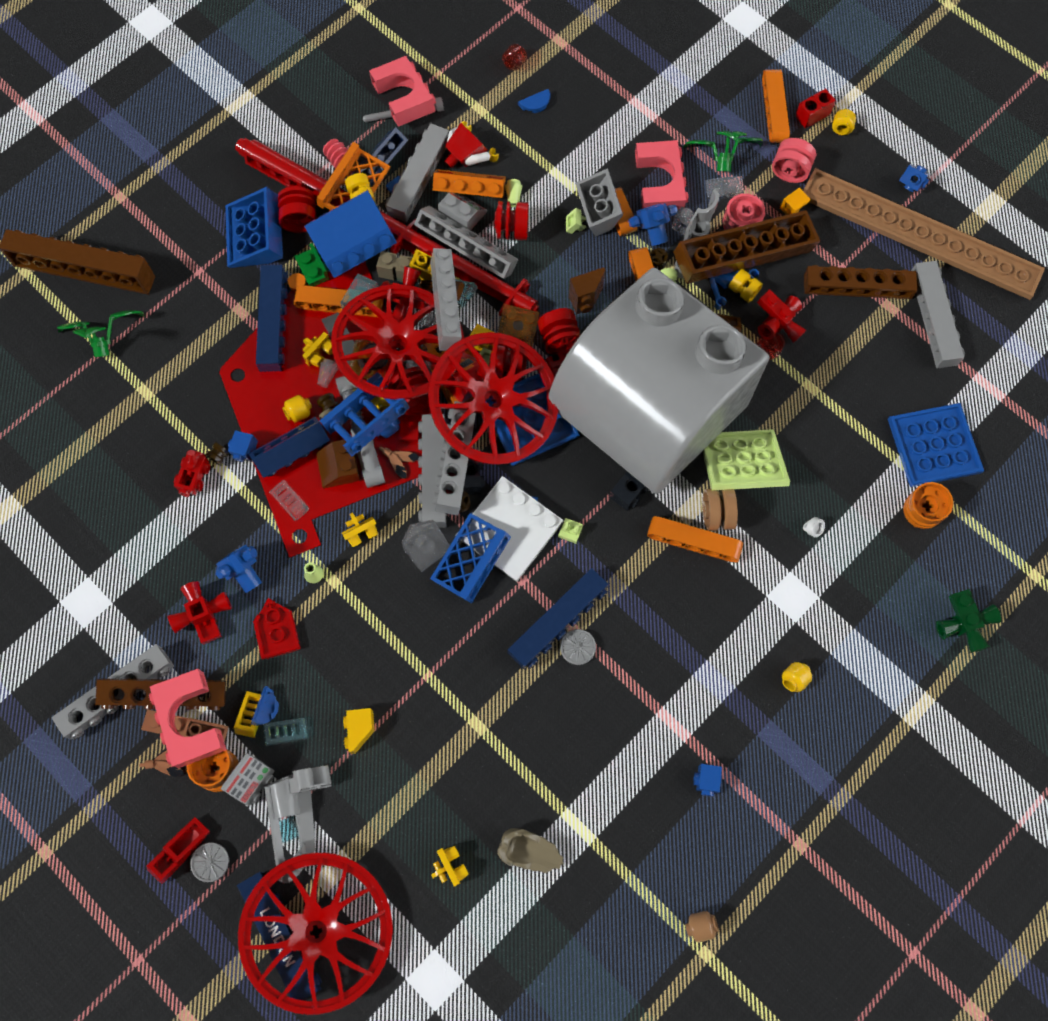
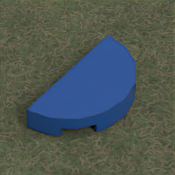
[518,89,550,113]
[251,686,279,726]

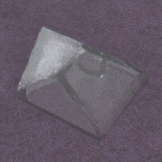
[401,520,450,572]

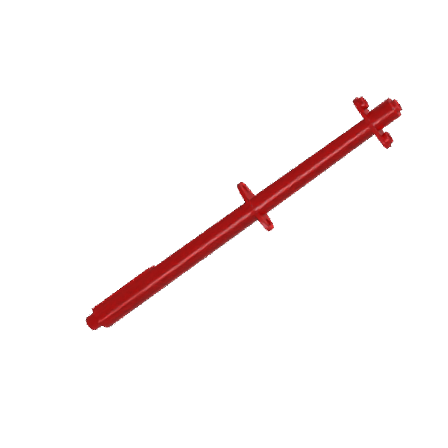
[235,138,539,318]

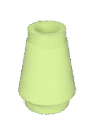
[505,179,522,207]
[304,562,323,583]

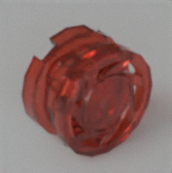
[757,332,785,360]

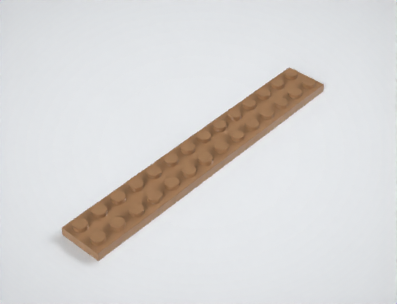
[803,168,1045,300]

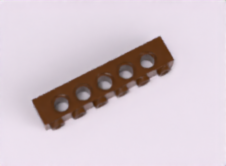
[804,265,917,299]
[95,678,226,710]

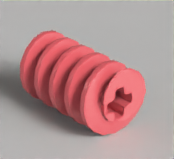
[323,139,356,176]

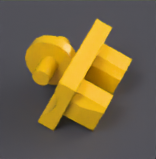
[302,332,332,368]
[341,512,378,547]
[431,846,469,886]

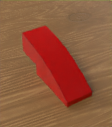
[146,817,210,884]

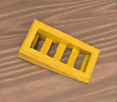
[234,691,261,738]

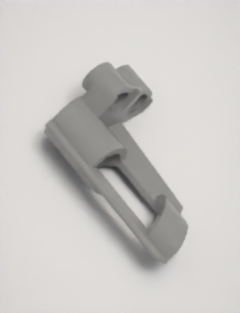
[674,188,720,278]
[265,765,332,883]

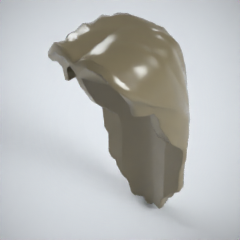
[497,828,563,873]

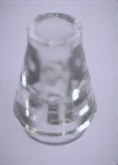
[317,359,338,388]

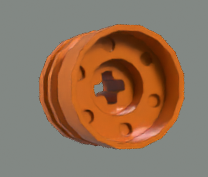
[903,482,954,529]
[187,749,239,792]

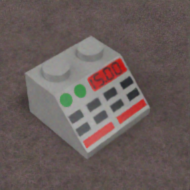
[438,193,487,230]
[220,753,275,806]

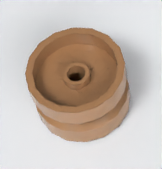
[702,489,738,531]

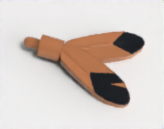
[379,447,419,479]
[139,750,184,777]

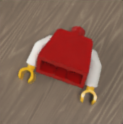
[445,121,499,168]

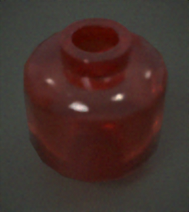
[502,44,527,71]

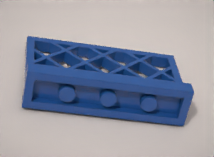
[430,513,511,603]

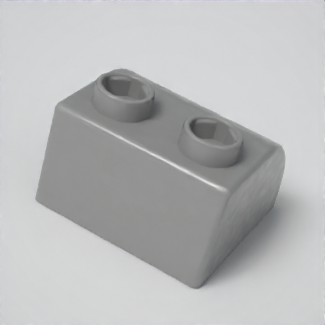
[548,268,769,494]

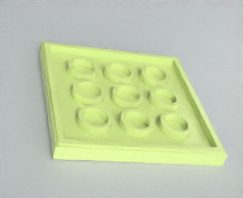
[702,430,790,490]

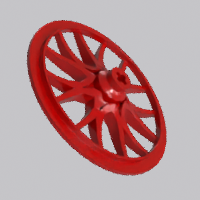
[331,284,464,400]
[428,332,559,465]
[238,853,393,1015]

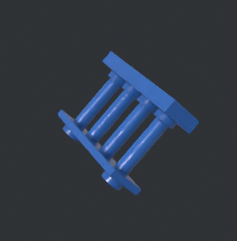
[320,372,410,457]

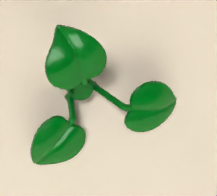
[683,131,763,171]
[57,310,145,357]

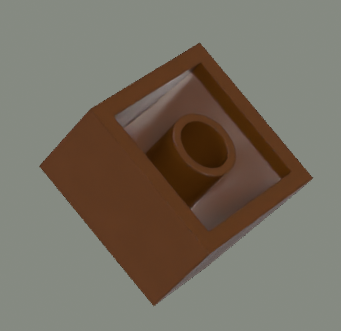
[569,267,605,314]
[316,440,360,489]

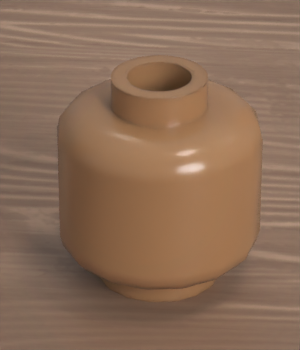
[685,911,719,943]

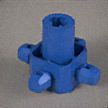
[628,203,678,246]
[216,545,262,593]

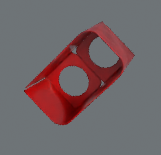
[796,88,836,128]

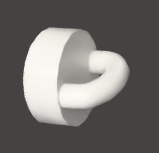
[803,517,825,537]

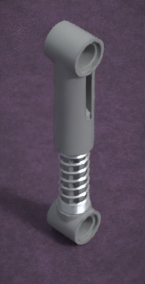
[335,376,385,488]

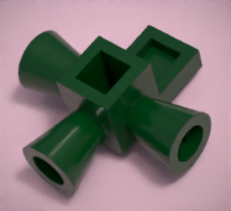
[936,589,1001,653]

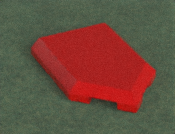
[253,598,301,660]

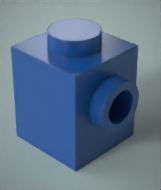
[228,430,258,462]
[693,764,722,797]

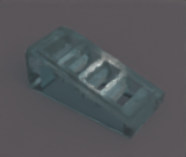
[263,718,308,746]

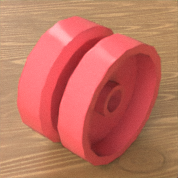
[772,138,817,183]
[723,194,765,230]

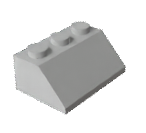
[575,168,623,237]

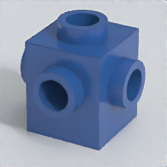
[899,164,929,192]

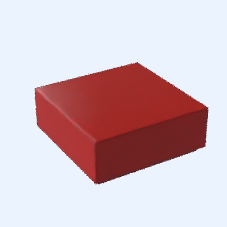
[399,422,419,442]

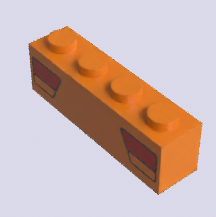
[433,169,506,198]

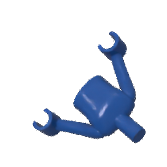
[709,269,759,310]

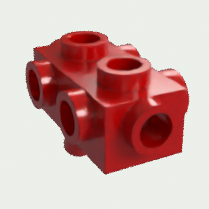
[174,450,210,497]

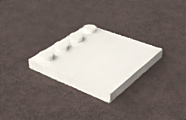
[456,476,563,582]

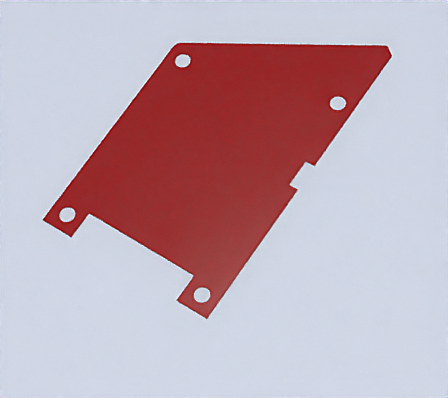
[220,258,456,558]

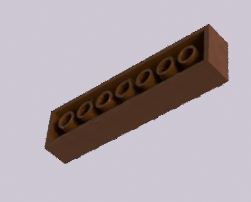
[673,210,820,284]
[0,229,155,295]

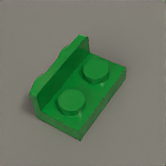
[294,243,330,286]

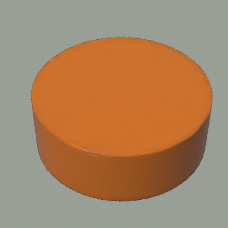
[288,273,307,292]

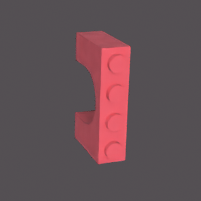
[369,56,436,127]
[635,140,689,210]
[149,669,226,768]

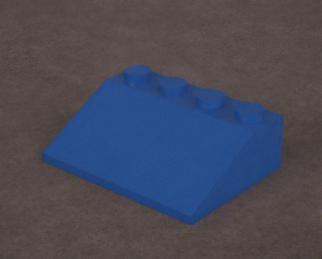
[225,187,283,268]
[305,190,397,278]

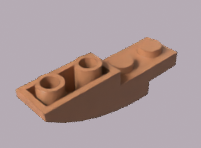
[141,709,229,742]

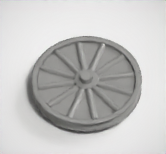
[560,629,596,665]
[190,843,229,882]

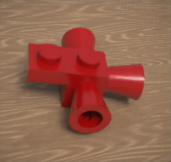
[381,266,429,322]
[757,289,806,343]
[167,581,232,645]

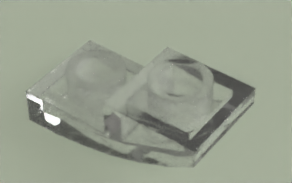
[705,176,744,199]

